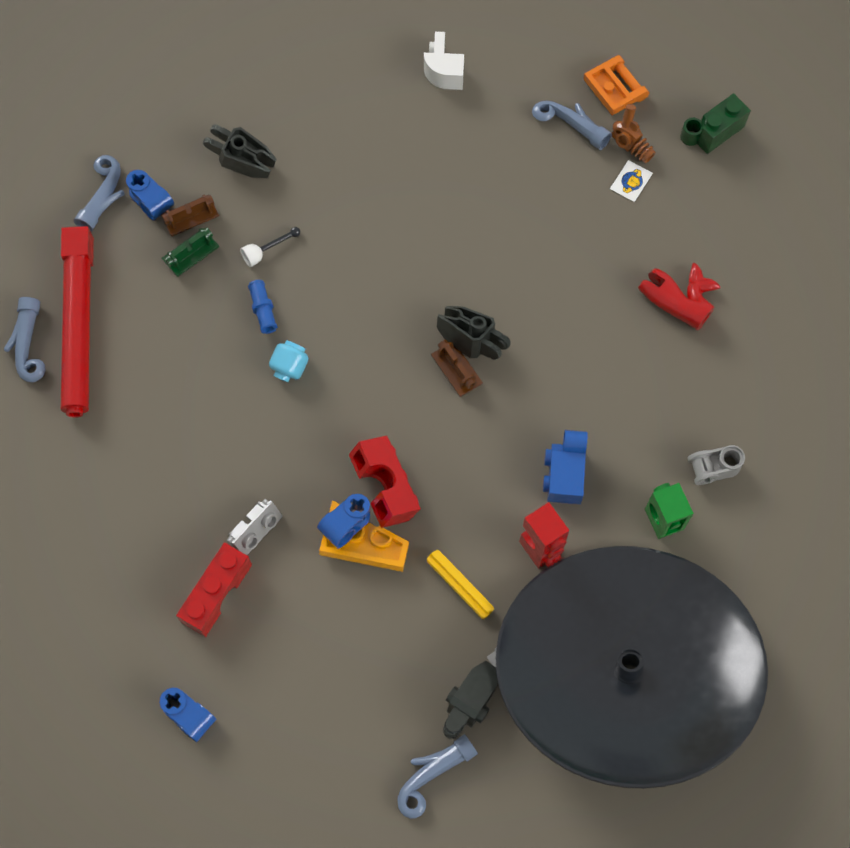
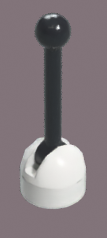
[240,227,301,267]

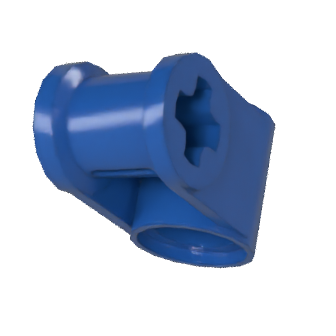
[126,170,174,221]
[317,494,370,549]
[159,687,217,743]

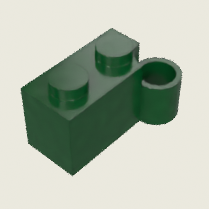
[680,93,751,154]

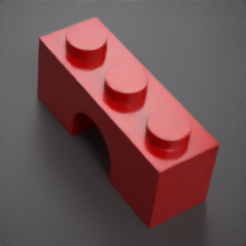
[349,435,421,528]
[519,502,570,569]
[176,542,252,638]

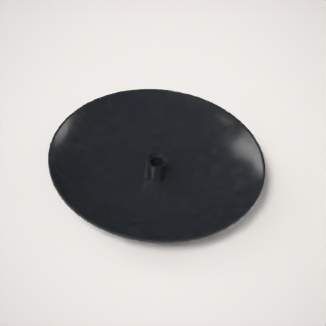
[496,546,768,789]

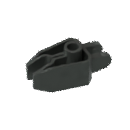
[203,124,277,178]
[436,306,511,360]
[443,661,498,740]

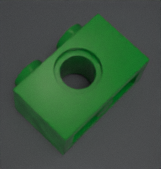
[645,483,694,540]

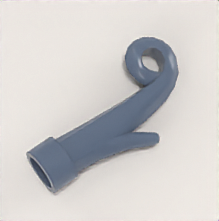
[532,100,612,150]
[74,155,125,232]
[4,297,46,382]
[397,734,478,818]

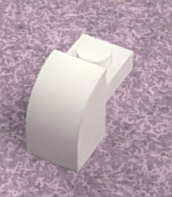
[424,32,464,90]

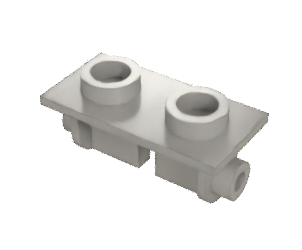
[226,499,283,555]

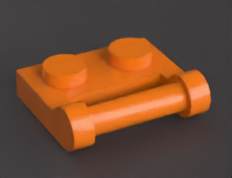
[583,55,649,116]

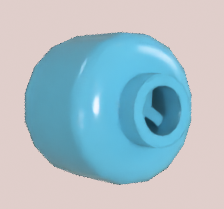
[269,340,309,382]

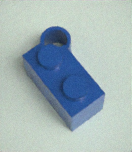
[543,430,588,505]

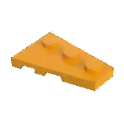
[319,500,409,572]

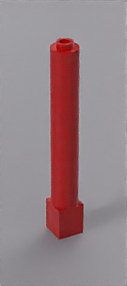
[61,226,94,418]

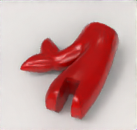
[638,263,720,331]

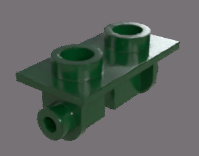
[161,228,220,277]

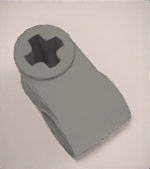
[687,445,745,485]

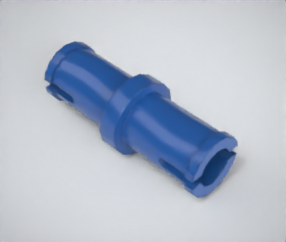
[248,280,278,334]

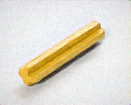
[426,550,494,619]

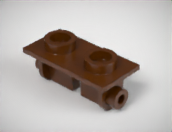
[161,194,219,237]
[431,340,483,397]

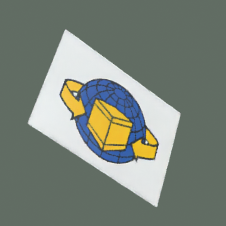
[610,160,653,202]

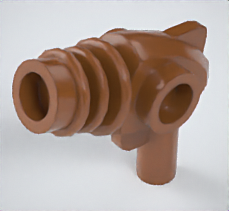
[612,104,656,164]

